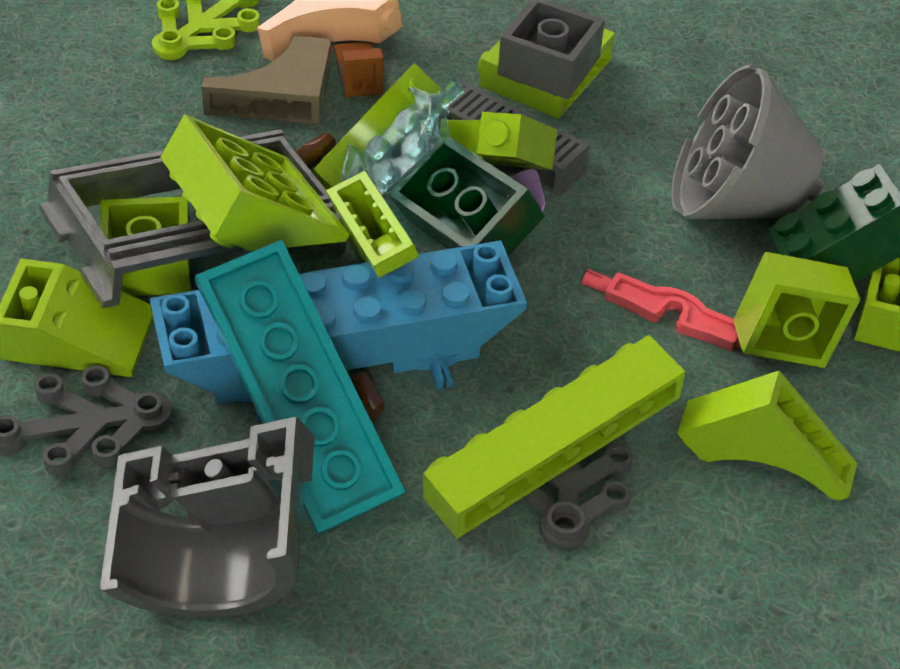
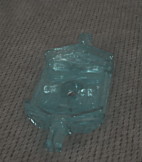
[340,77,465,198]

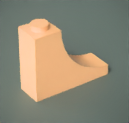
[257,0,403,62]

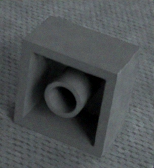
[498,0,605,100]

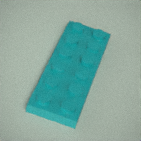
[195,240,406,535]

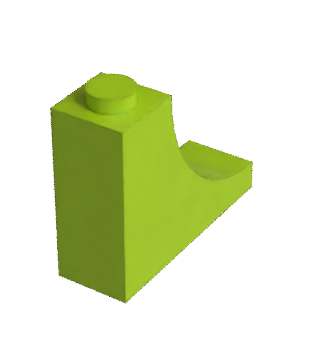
[477,28,615,119]
[311,63,444,190]
[438,112,557,170]
[326,170,419,278]
[677,370,857,500]

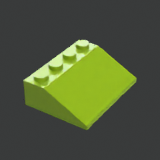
[160,114,350,251]

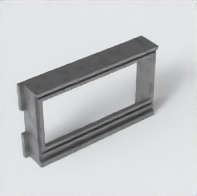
[39,130,348,309]

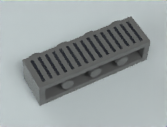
[431,80,590,197]

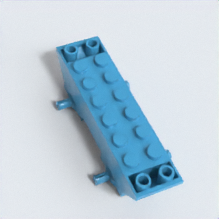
[150,240,527,422]

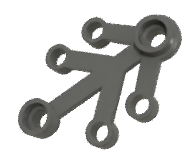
[0,365,172,476]
[521,444,633,549]

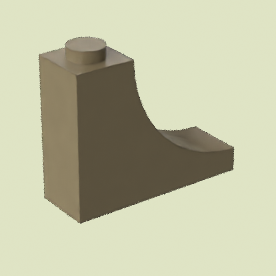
[201,36,331,124]

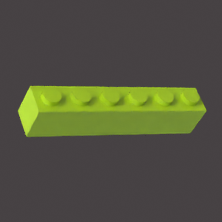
[423,335,686,539]

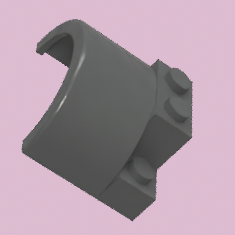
[100,417,315,617]

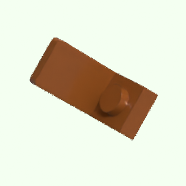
[334,42,384,98]

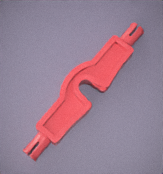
[582,268,760,358]

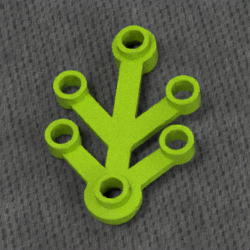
[152,0,260,60]

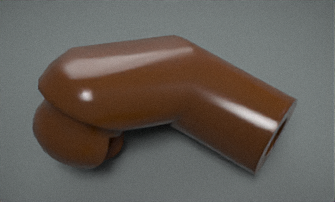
[293,133,336,168]
[351,372,385,424]

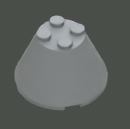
[671,64,826,219]

